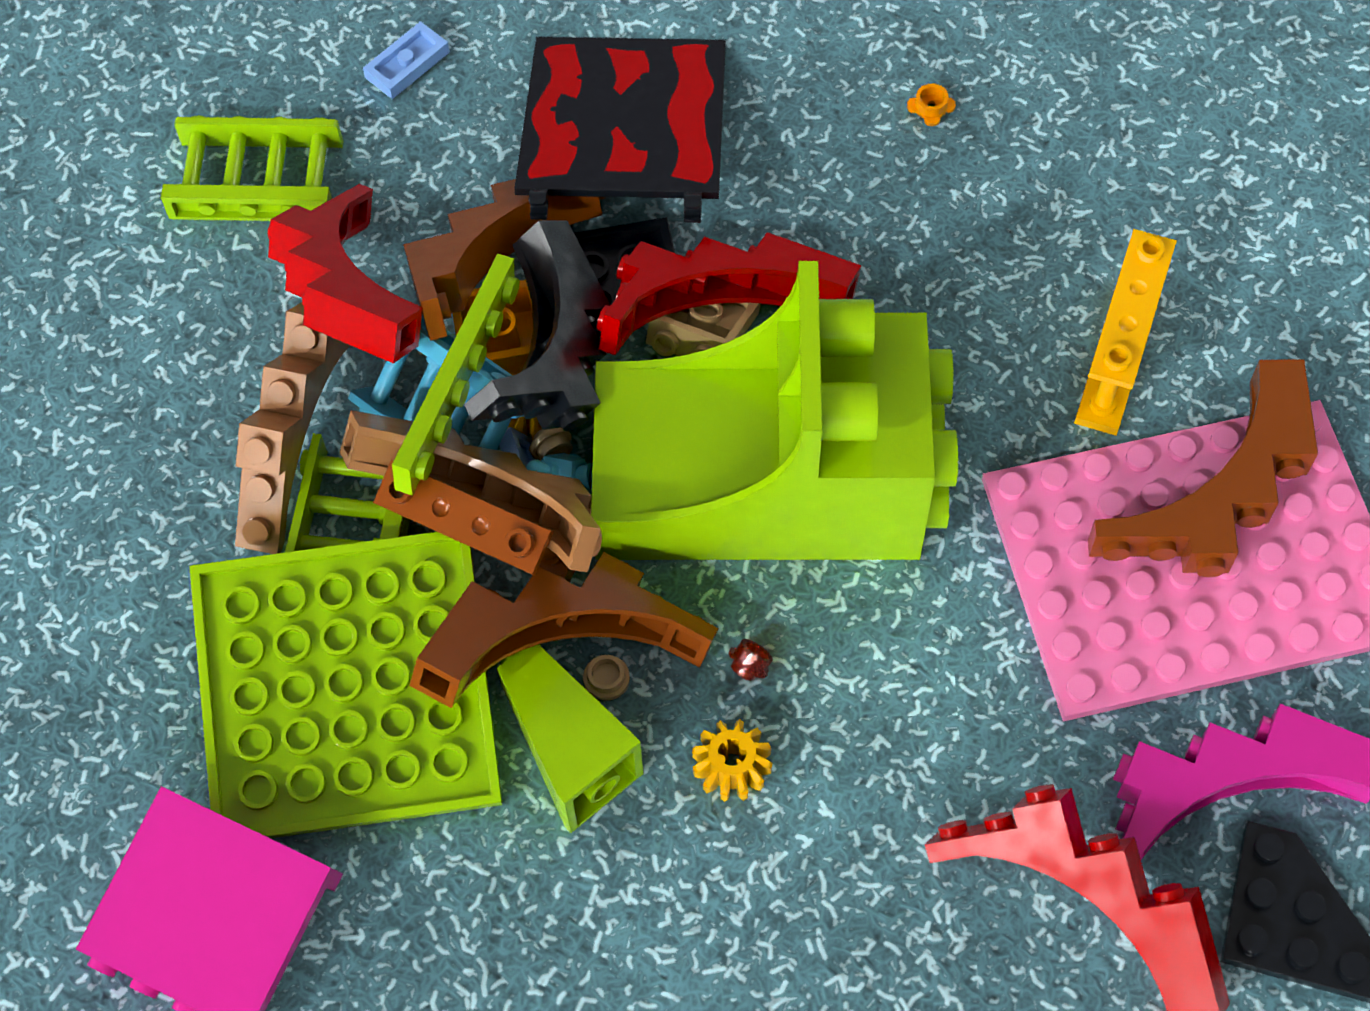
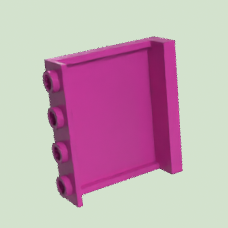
[76,786,343,1011]

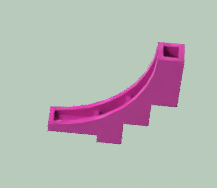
[1113,703,1370,860]

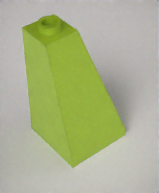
[497,645,644,833]

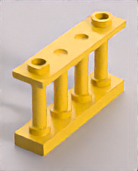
[1074,229,1177,436]

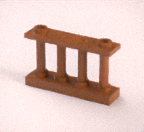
[373,460,575,582]

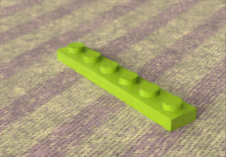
[392,253,520,495]

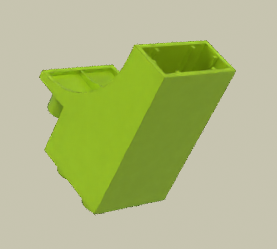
[591,261,958,560]

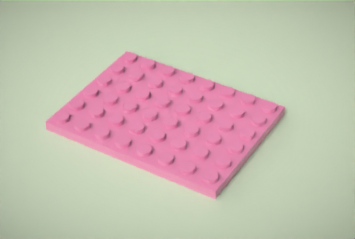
[982,400,1370,722]

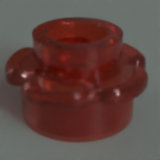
[728,639,773,681]

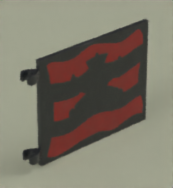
[514,37,726,223]

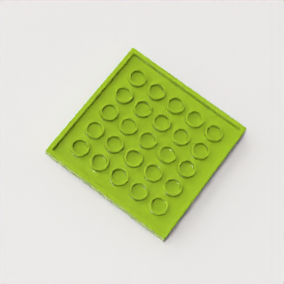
[189,532,503,839]

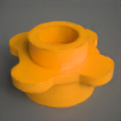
[907,84,956,126]

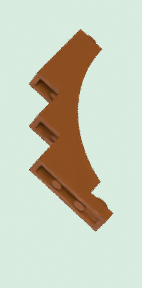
[403,179,606,341]

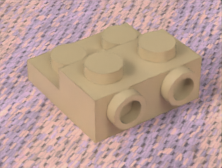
[646,303,760,356]

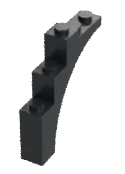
[464,221,611,431]

